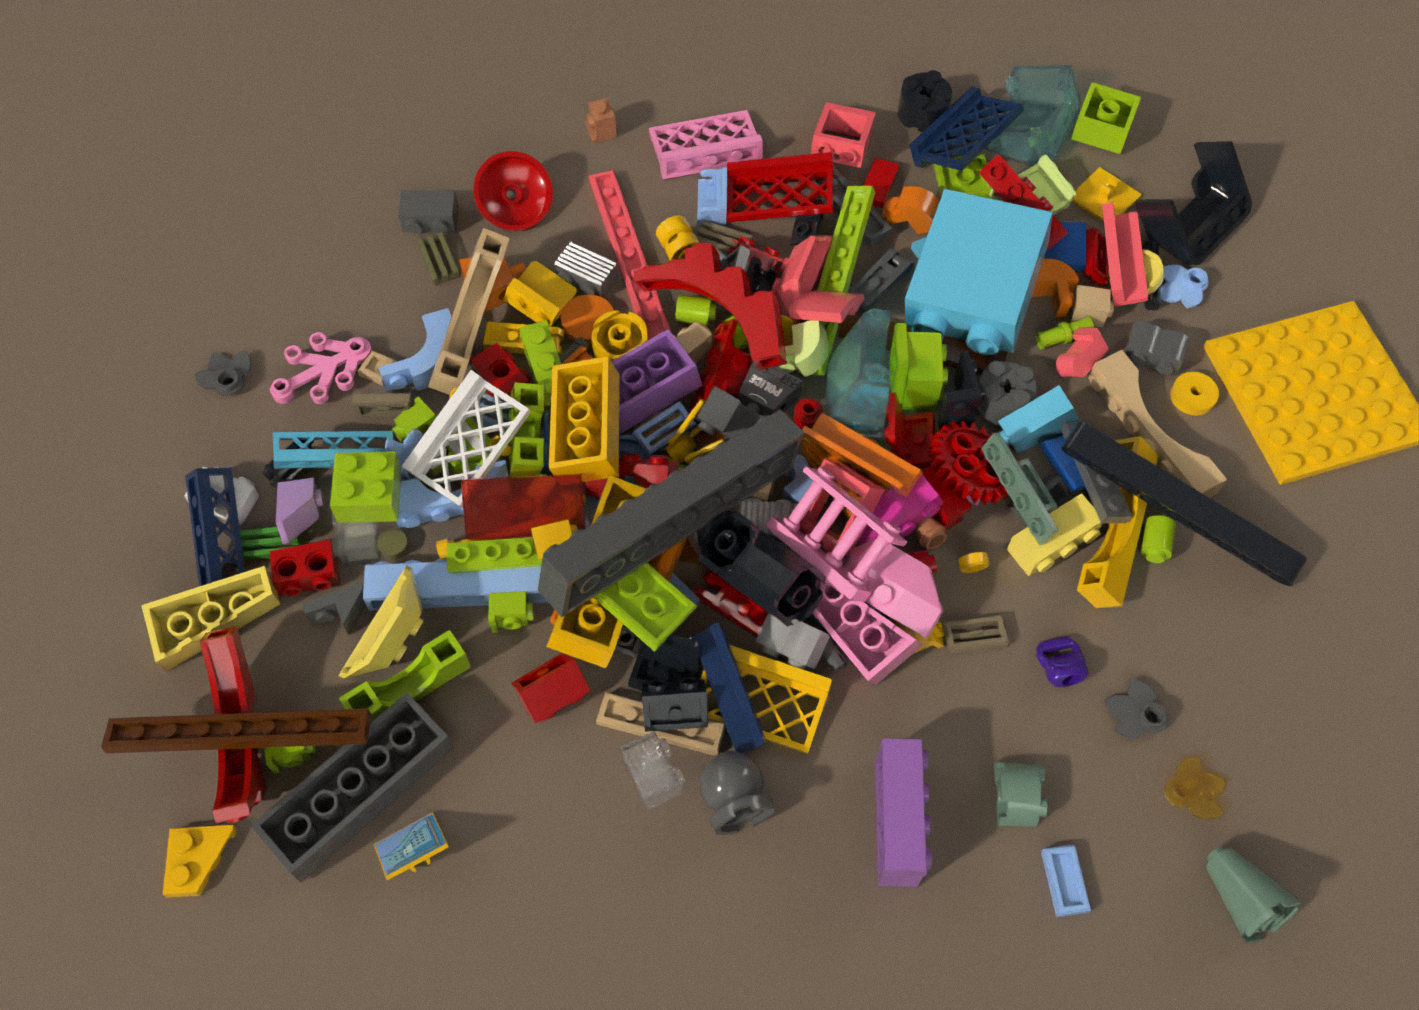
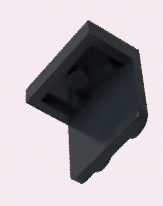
[937,351,985,430]
[628,634,701,691]

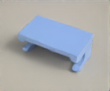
[697,167,727,226]

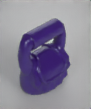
[1036,636,1089,687]

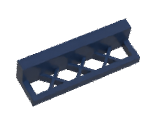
[185,468,245,587]
[692,622,767,753]

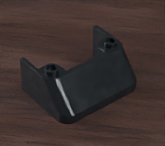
[1135,141,1252,265]

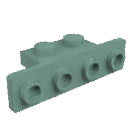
[982,432,1058,545]

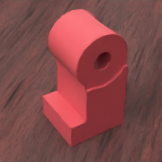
[1056,328,1109,377]

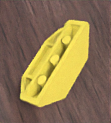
[338,565,424,679]

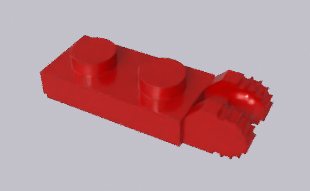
[692,572,768,638]

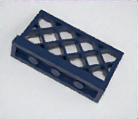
[909,86,1024,171]

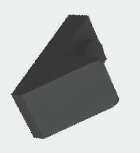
[302,582,366,635]

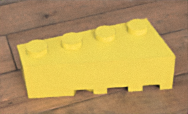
[141,566,281,671]

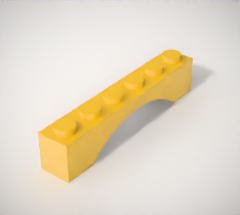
[1077,436,1159,608]

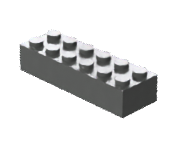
[250,692,454,883]

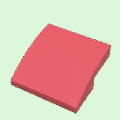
[788,290,865,323]

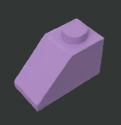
[276,477,325,544]

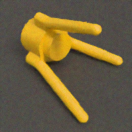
[666,399,724,464]

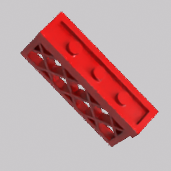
[726,152,835,222]

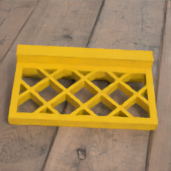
[700,645,832,754]

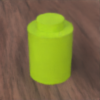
[675,294,717,326]
[1141,515,1176,563]

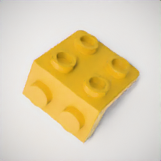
[503,261,577,327]

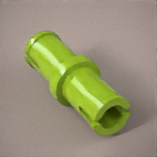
[1035,316,1094,350]

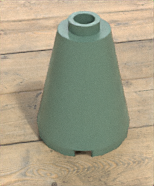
[1206,846,1302,945]

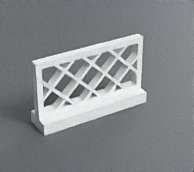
[402,370,531,508]

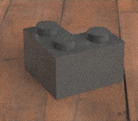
[695,386,763,442]

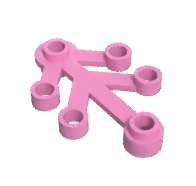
[270,332,372,404]

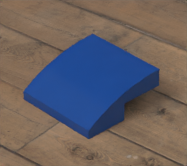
[1044,222,1086,272]

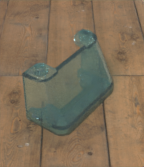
[978,65,1081,167]
[825,308,890,438]

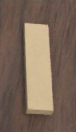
[596,692,726,756]

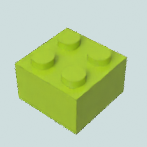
[1071,82,1141,154]
[901,332,948,411]
[330,451,402,523]

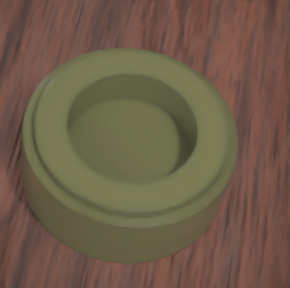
[377,529,409,560]

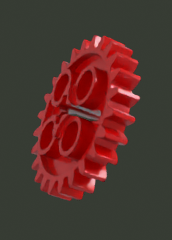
[928,421,1017,505]

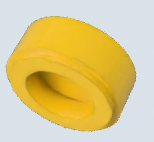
[958,552,990,573]

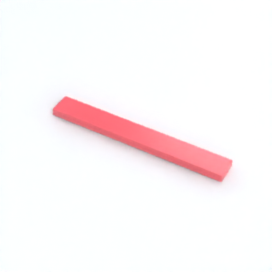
[589,170,672,340]

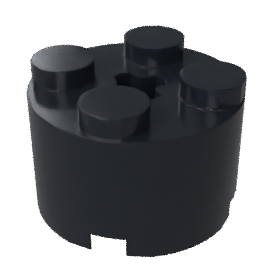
[898,70,952,132]

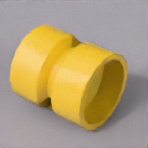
[656,215,700,260]

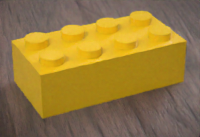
[549,356,620,485]

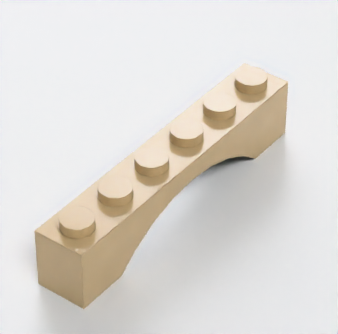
[428,228,510,395]
[1088,350,1227,498]

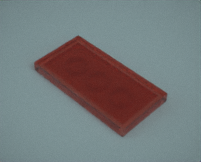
[461,474,586,540]

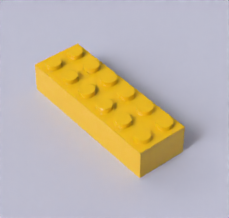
[546,475,646,668]

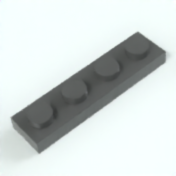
[812,167,892,247]
[1060,421,1132,523]

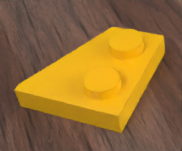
[163,825,237,898]

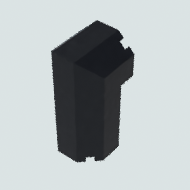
[698,511,826,627]

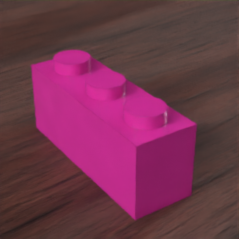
[846,475,943,544]

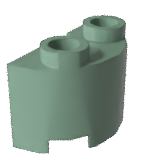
[994,762,1047,827]

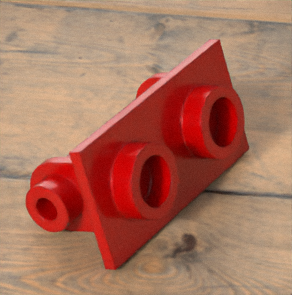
[727,236,784,276]

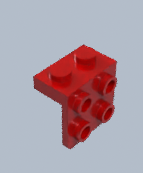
[884,392,935,469]

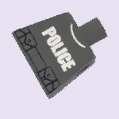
[739,362,803,416]

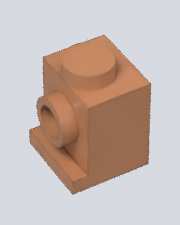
[585,98,617,144]

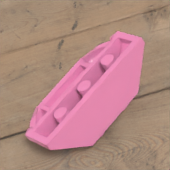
[841,539,943,638]

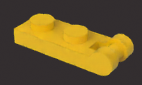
[483,322,565,355]

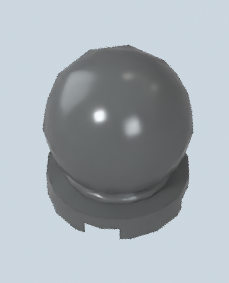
[699,750,775,835]

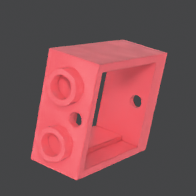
[811,102,876,168]
[799,459,885,553]

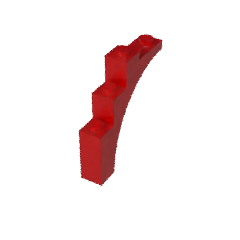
[634,242,787,370]
[200,626,267,823]

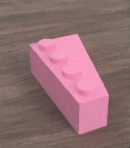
[812,579,923,685]

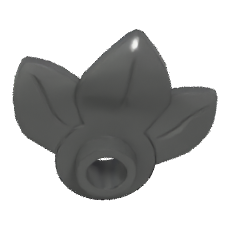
[195,350,251,396]
[1105,678,1168,738]

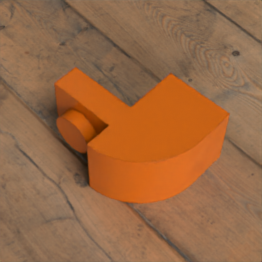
[881,186,940,235]
[1031,259,1079,319]

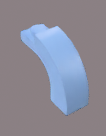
[379,308,451,392]

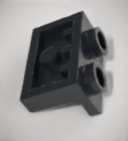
[642,677,708,732]

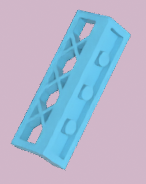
[273,431,393,469]

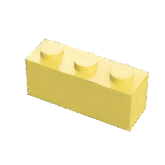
[1007,493,1103,576]

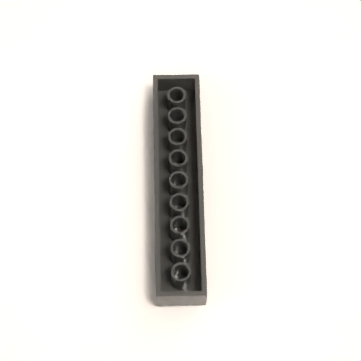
[538,410,805,617]

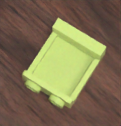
[989,154,1076,215]

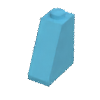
[998,385,1080,453]

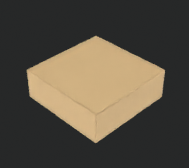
[357,350,396,386]

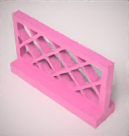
[649,110,763,180]

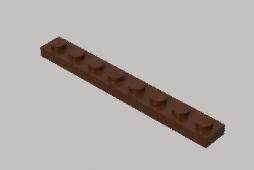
[101,708,371,754]

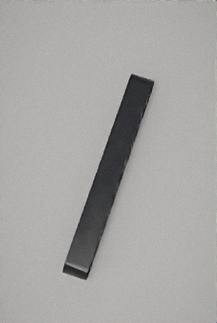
[1061,421,1307,586]

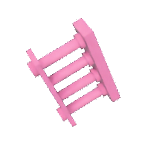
[765,466,907,602]

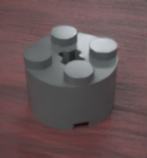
[979,361,1037,428]

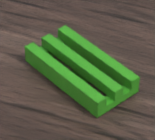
[240,527,300,561]

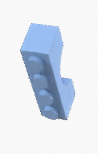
[396,460,514,528]

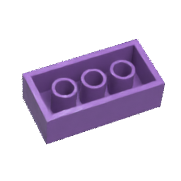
[612,329,702,434]
[875,738,932,887]

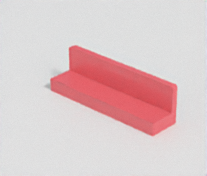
[1102,202,1148,306]

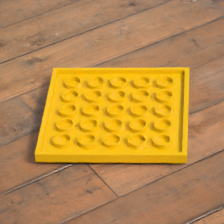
[1203,300,1419,485]

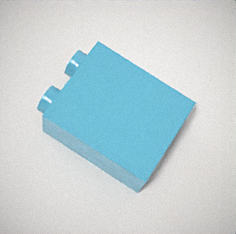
[905,189,1053,355]

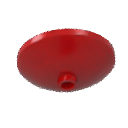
[473,151,553,231]

